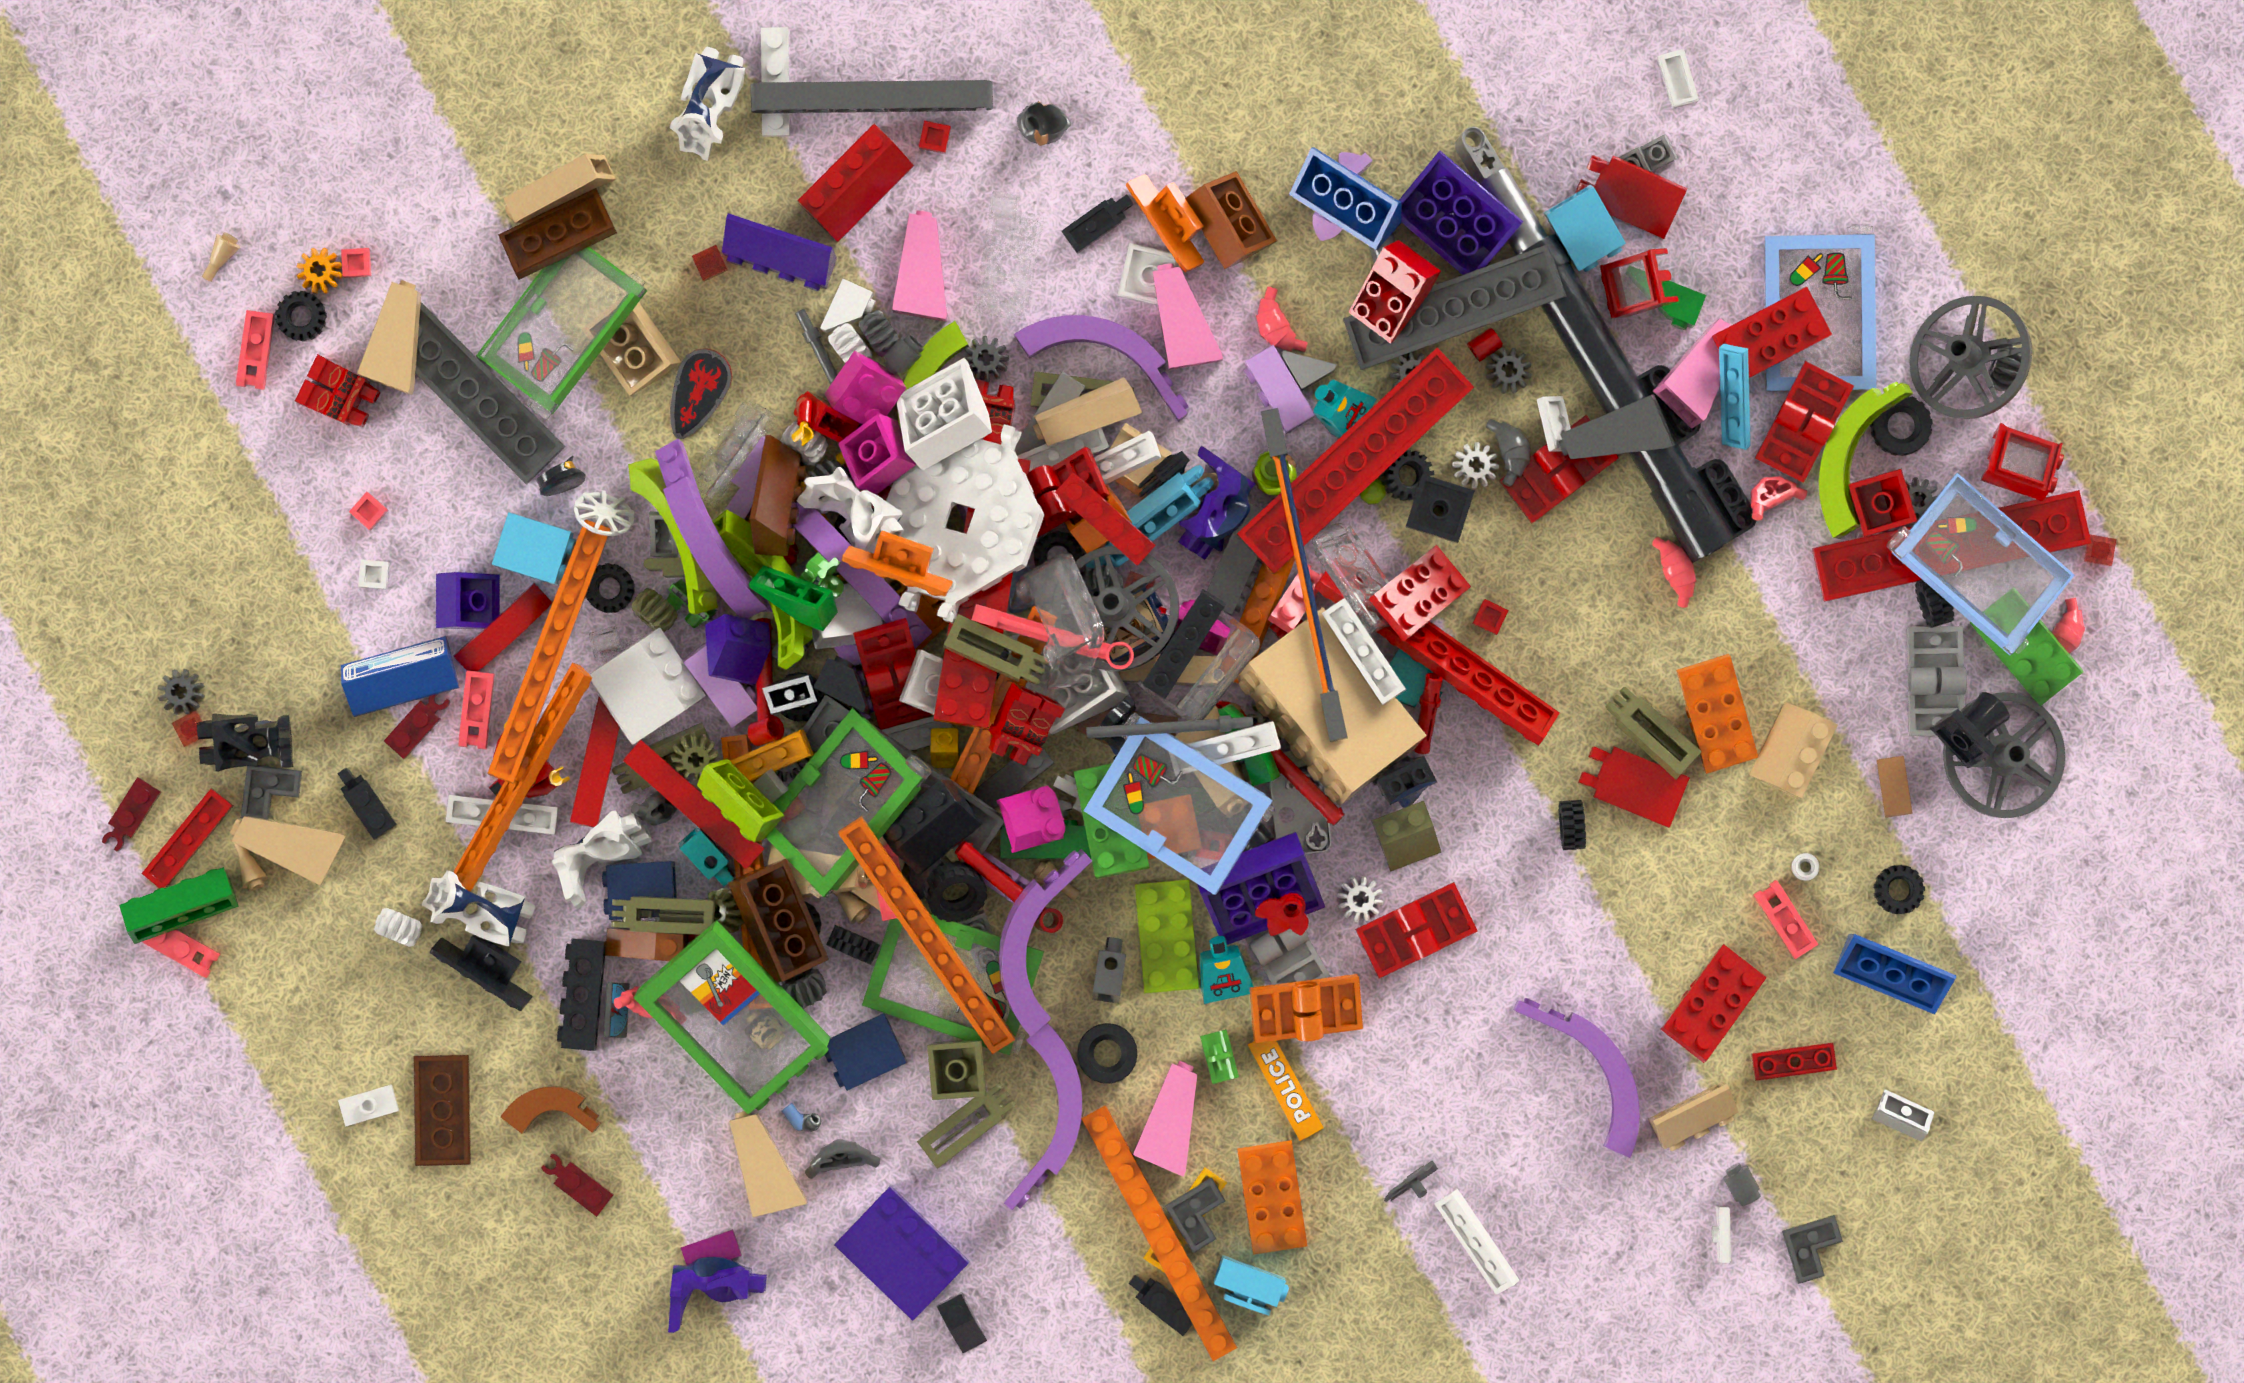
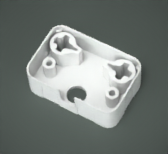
[1270,771,1331,854]

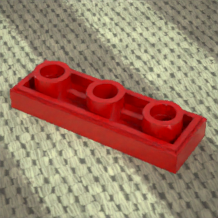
[1751,1042,1837,1081]

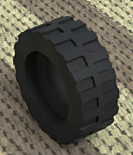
[1870,396,1933,456]
[924,861,988,922]
[1077,1023,1138,1084]

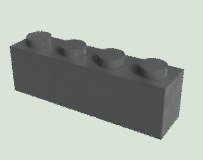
[1207,503,1263,616]

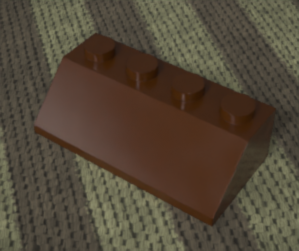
[750,435,807,556]
[728,859,829,982]

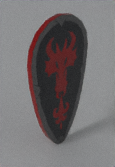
[670,348,732,439]

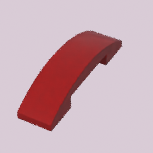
[453,583,553,672]

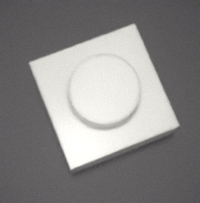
[358,559,390,590]

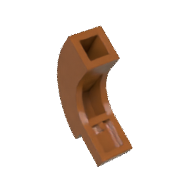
[500,1086,601,1134]

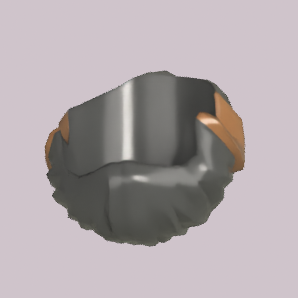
[1017,101,1071,146]

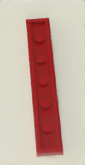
[570,696,620,828]
[623,739,765,869]

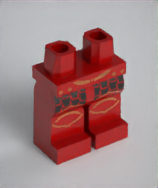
[295,354,381,427]
[975,379,1015,445]
[988,682,1065,765]

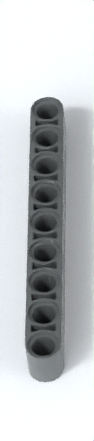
[750,80,993,114]

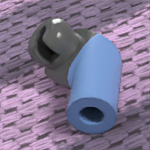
[782,1103,821,1132]

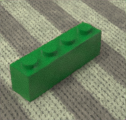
[1001,820,1091,859]
[119,867,239,944]

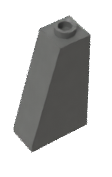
[1559,395,1675,459]

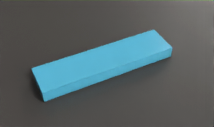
[1719,344,1751,450]

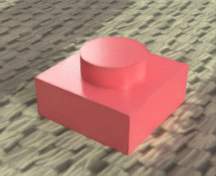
[341,248,371,278]
[349,492,389,531]

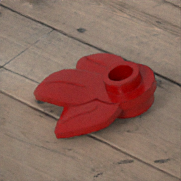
[1255,893,1309,936]

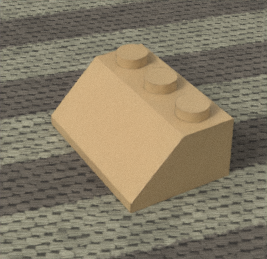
[583,297,681,396]
[1749,702,1838,799]
[1648,1082,1739,1151]

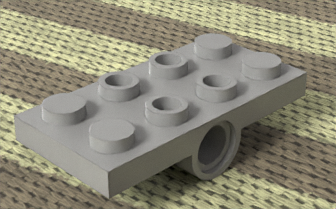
[1907,626,1967,736]
[1245,929,1330,985]

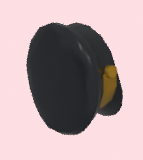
[536,455,586,496]

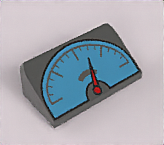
[604,982,630,1038]

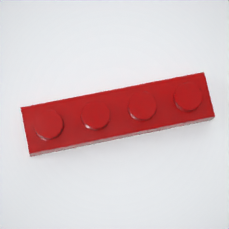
[1055,471,1156,566]
[141,788,234,888]

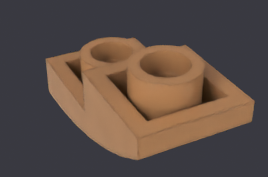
[1877,756,1913,818]

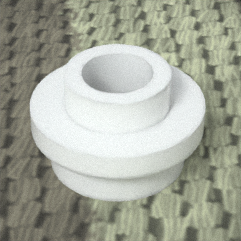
[1791,853,1819,881]

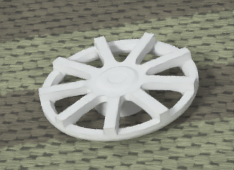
[574,490,634,536]

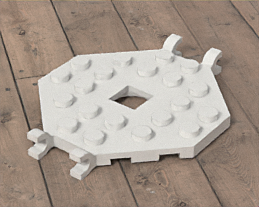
[887,424,1044,623]

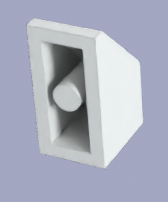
[820,279,876,333]

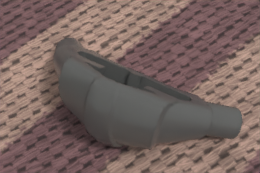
[1486,419,1531,488]
[631,791,677,826]
[805,1139,880,1179]

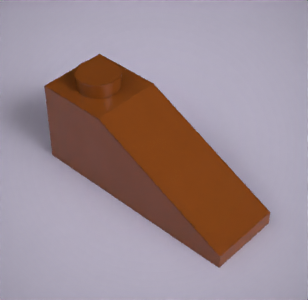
[605,928,689,961]

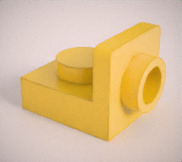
[931,728,959,768]

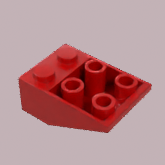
[1349,240,1441,344]

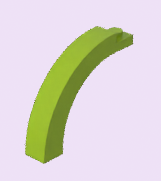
[898,321,969,428]
[1819,382,1913,539]
[628,458,718,615]
[712,509,813,670]

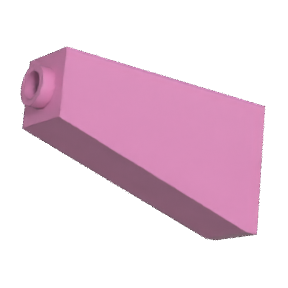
[892,210,948,322]
[1152,263,1223,370]
[1653,318,1731,428]
[1133,1060,1197,1177]

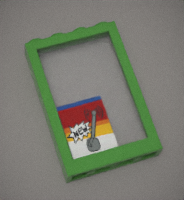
[634,920,831,1114]

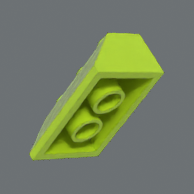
[697,759,785,843]

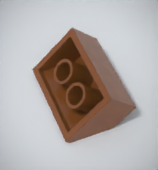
[1185,171,1277,269]

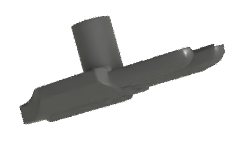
[1384,1160,1438,1202]

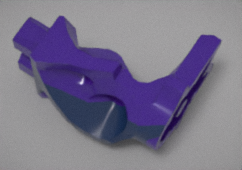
[1178,445,1255,560]
[668,1257,767,1333]

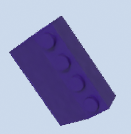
[1398,151,1523,275]
[722,213,837,291]
[1197,832,1326,945]
[834,1185,970,1321]

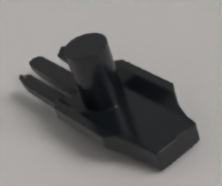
[1138,451,1190,497]

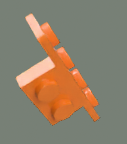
[1126,174,1204,273]
[842,531,953,597]

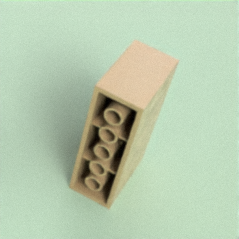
[1237,607,1427,806]

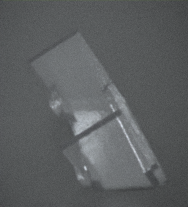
[1011,553,1104,690]
[1137,611,1260,721]

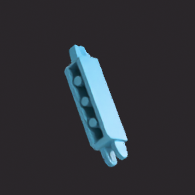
[1086,465,1214,568]

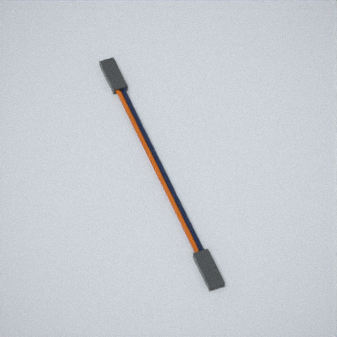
[1261,408,1348,742]

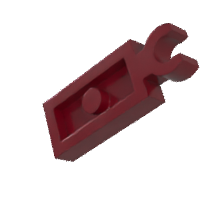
[384,694,450,759]
[102,777,161,852]
[541,1154,614,1217]

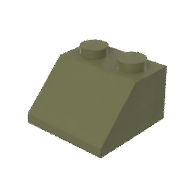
[1371,801,1441,872]
[927,1040,986,1100]

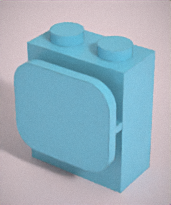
[1543,185,1626,272]
[492,512,576,586]
[1213,1255,1289,1316]

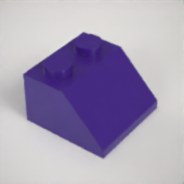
[436,572,500,629]
[705,614,771,685]

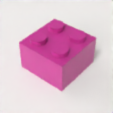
[825,351,906,424]
[838,413,916,495]

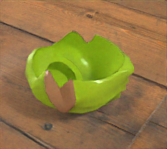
[1252,451,1297,496]

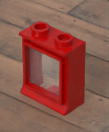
[1600,248,1679,318]
[1980,423,2064,501]

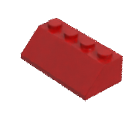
[797,124,914,242]

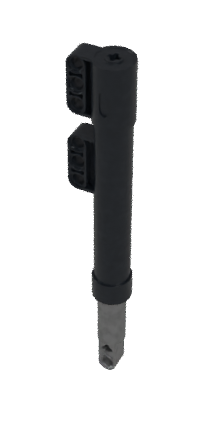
[1455,127,1757,563]

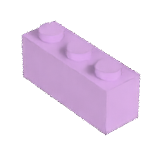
[1243,345,1315,434]
[683,642,757,728]

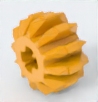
[296,248,343,294]

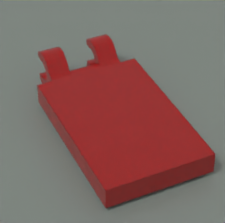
[1575,155,1687,239]
[1578,746,1690,828]

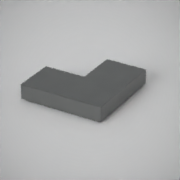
[240,765,302,820]
[1165,1177,1226,1253]
[1782,1215,1843,1284]

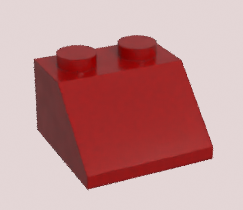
[1848,468,1917,537]

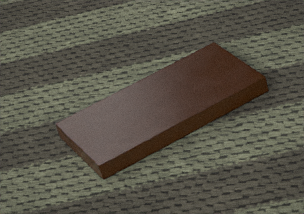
[498,188,617,280]
[413,1055,471,1166]

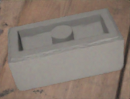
[1872,1090,1935,1142]

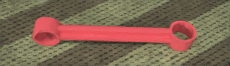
[971,604,1134,669]

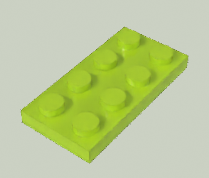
[1135,879,1199,994]

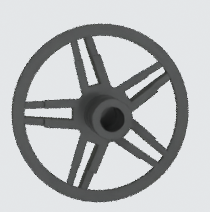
[1909,296,2032,419]
[1053,546,1179,671]
[1943,692,2065,818]

